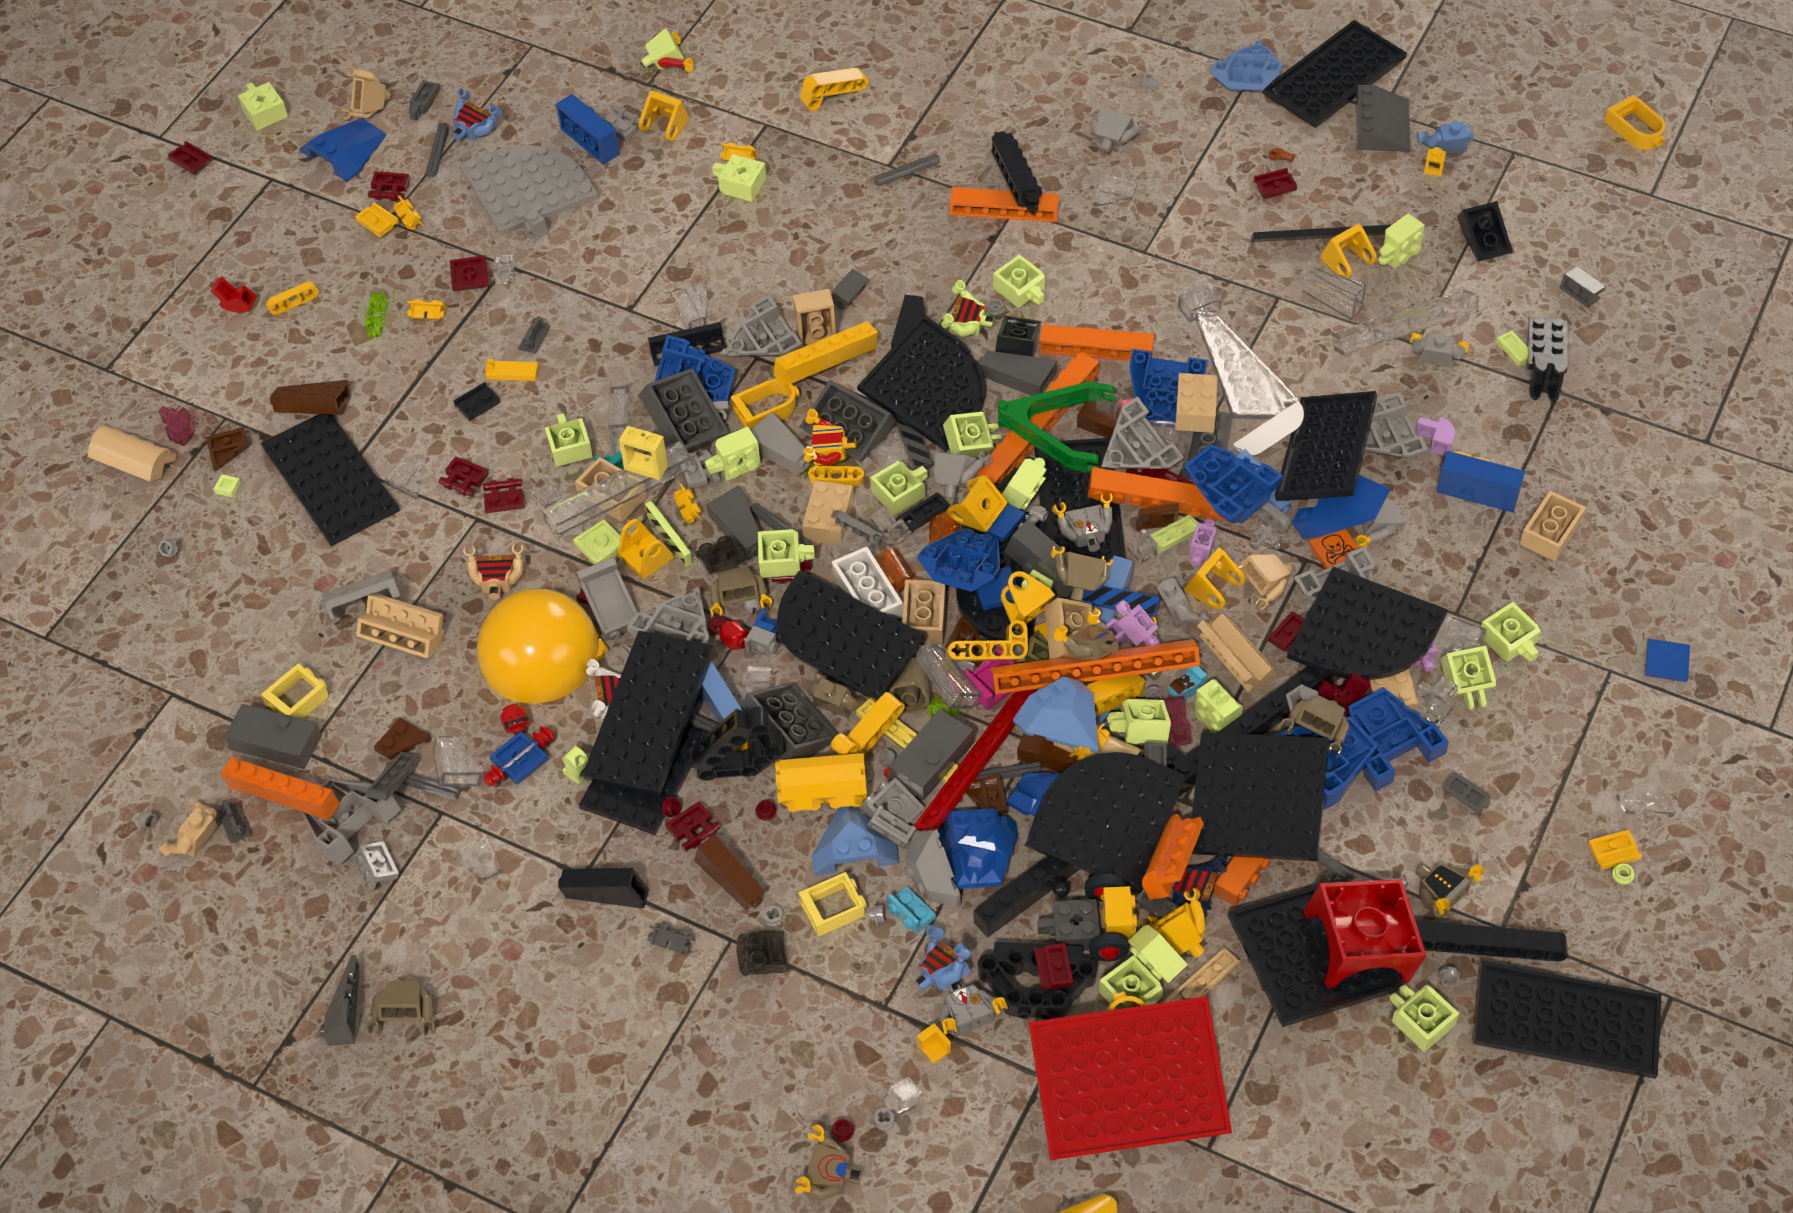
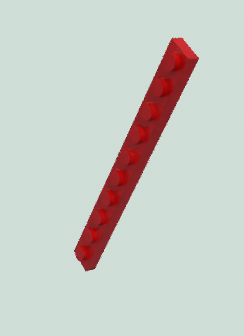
[914,688,1039,831]

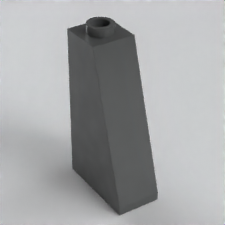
[978,351,1057,396]
[707,485,759,560]

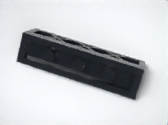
[648,322,727,366]

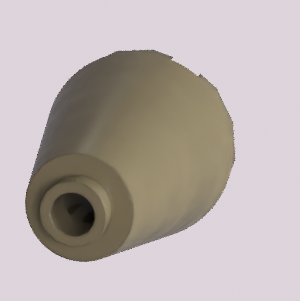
[889,658,930,714]

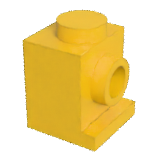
[1424,147,1446,177]

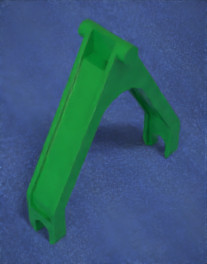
[998,382,1116,473]

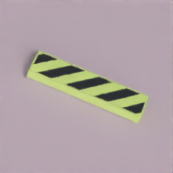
[645,501,692,567]

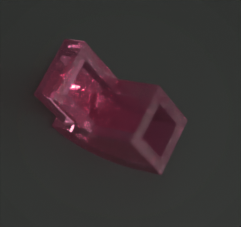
[159,406,195,446]
[1163,696,1191,746]

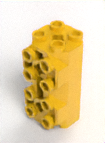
[775,753,867,812]

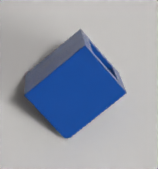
[753,608,779,636]

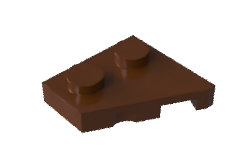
[206,427,249,471]
[945,617,982,668]
[374,718,432,760]
[965,774,1008,815]

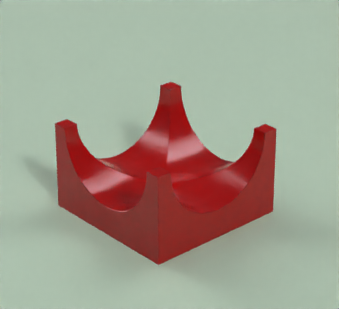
[1304,879,1427,988]

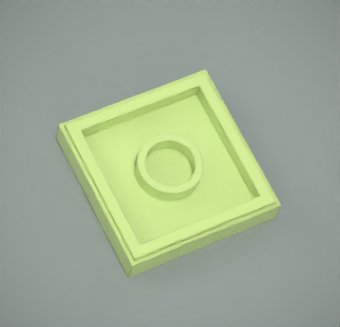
[573,519,621,565]

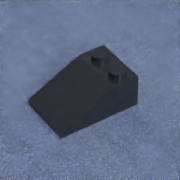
[1457,201,1513,262]
[995,315,1041,357]

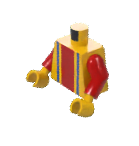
[803,409,857,466]

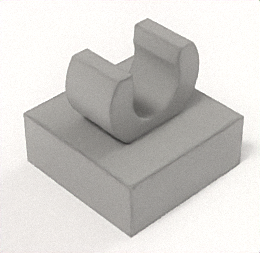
[712,401,729,421]

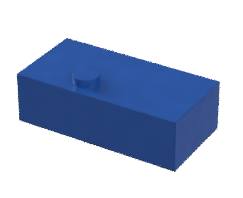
[556,94,620,165]
[1437,451,1525,513]

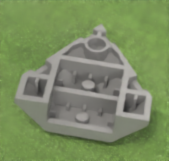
[720,294,803,356]
[1365,392,1428,458]
[1101,396,1184,469]
[1294,546,1374,601]
[627,586,709,644]
[904,829,961,907]

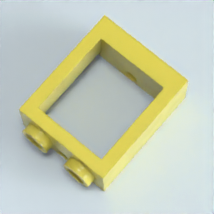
[619,426,668,480]
[261,664,329,719]
[799,872,867,937]

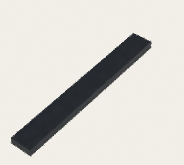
[1251,224,1393,243]

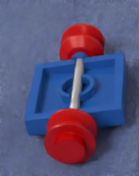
[483,726,554,788]

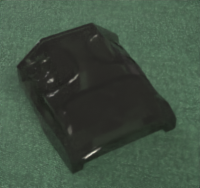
[695,536,746,574]
[736,930,791,976]

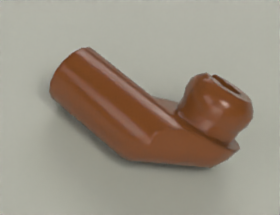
[1268,148,1295,162]

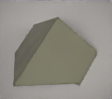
[1025,630,1050,662]

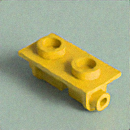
[720,142,758,161]
[394,196,424,230]
[407,299,447,320]
[674,484,703,524]
[1069,723,1110,761]

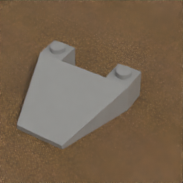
[300,779,401,866]

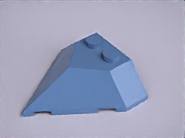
[1211,40,1283,91]
[1013,677,1098,753]
[812,806,899,876]

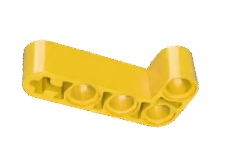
[800,68,869,111]
[945,620,1028,662]
[831,692,905,757]

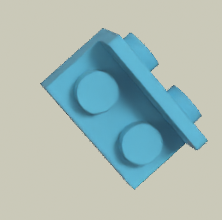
[887,886,936,934]

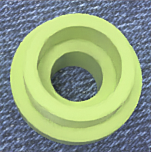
[1612,863,1635,885]

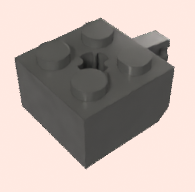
[1037,899,1100,951]

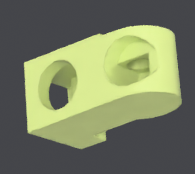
[562,746,588,784]

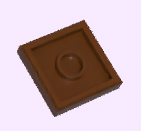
[1136,503,1180,531]

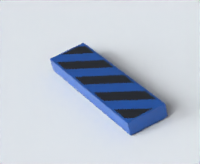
[1082,586,1160,618]

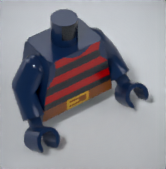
[1172,856,1228,918]

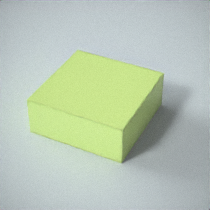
[214,474,241,498]

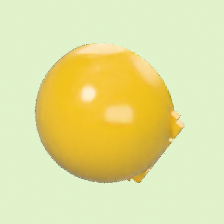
[477,588,609,704]

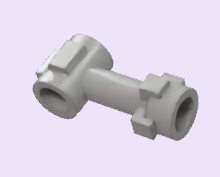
[1019,505,1049,528]

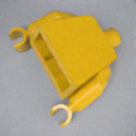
[1141,888,1206,958]

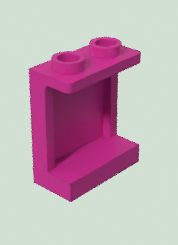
[960,648,1015,711]

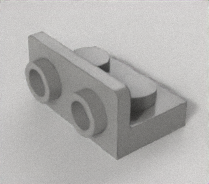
[355,841,399,890]

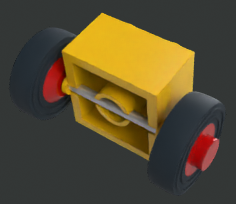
[1085,874,1137,962]

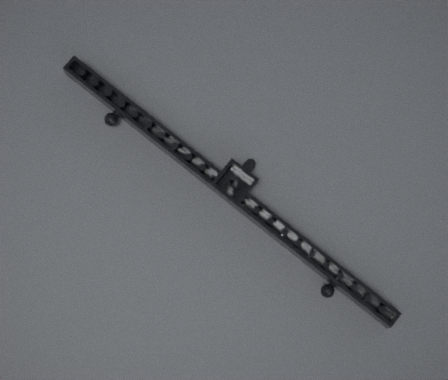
[974,667,1340,938]

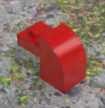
[210,276,257,313]

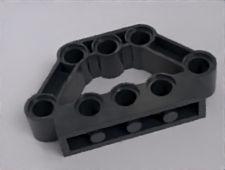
[689,707,783,781]
[978,942,1097,1020]

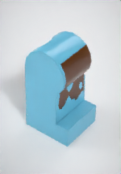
[1167,666,1207,703]

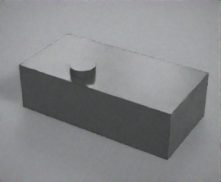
[1182,411,1233,480]
[1004,520,1073,599]
[224,704,322,769]
[889,709,973,800]

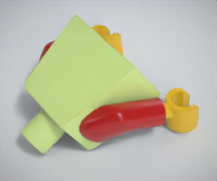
[641,28,694,72]

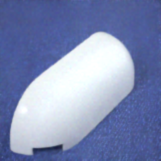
[1234,401,1304,455]

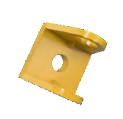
[639,90,690,141]
[1320,223,1377,279]
[947,475,1008,532]
[618,519,674,580]
[1184,547,1246,610]
[1001,571,1055,631]

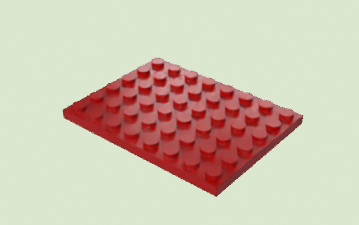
[1028,996,1232,1161]

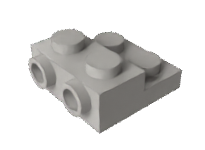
[863,777,925,824]

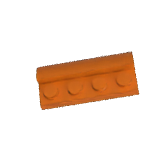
[1142,814,1204,900]

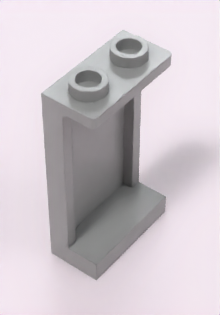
[577,557,637,641]
[320,570,400,620]

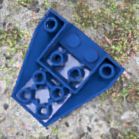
[1129,349,1208,428]
[917,529,1000,592]

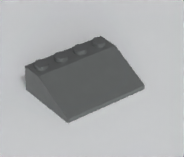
[1356,85,1411,152]
[639,368,729,460]
[799,380,896,462]
[741,682,839,760]

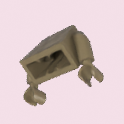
[807,671,869,718]
[1281,696,1349,758]
[366,976,436,1035]

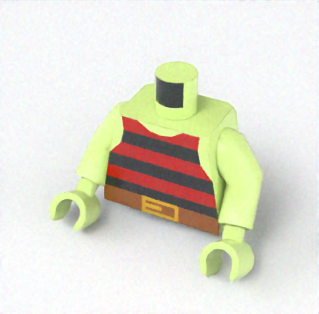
[941,280,995,337]

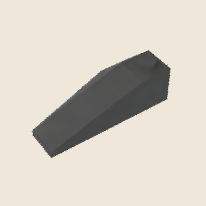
[321,955,360,1046]

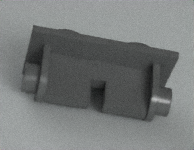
[518,316,550,354]
[217,799,251,844]
[1135,889,1180,919]
[647,924,695,954]

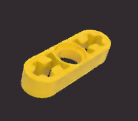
[266,281,319,315]
[808,466,865,486]

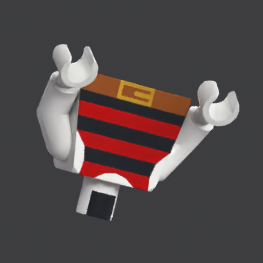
[586,659,621,719]

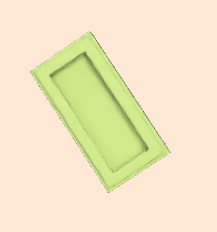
[1496,331,1528,366]

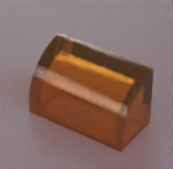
[929,512,960,544]
[874,549,918,593]

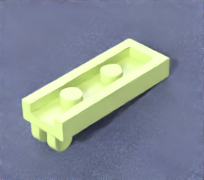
[1149,515,1198,554]

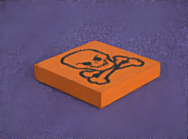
[1309,529,1359,569]

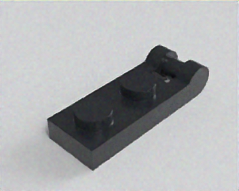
[894,492,949,536]

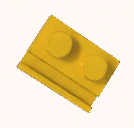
[355,202,399,238]
[1587,830,1642,871]

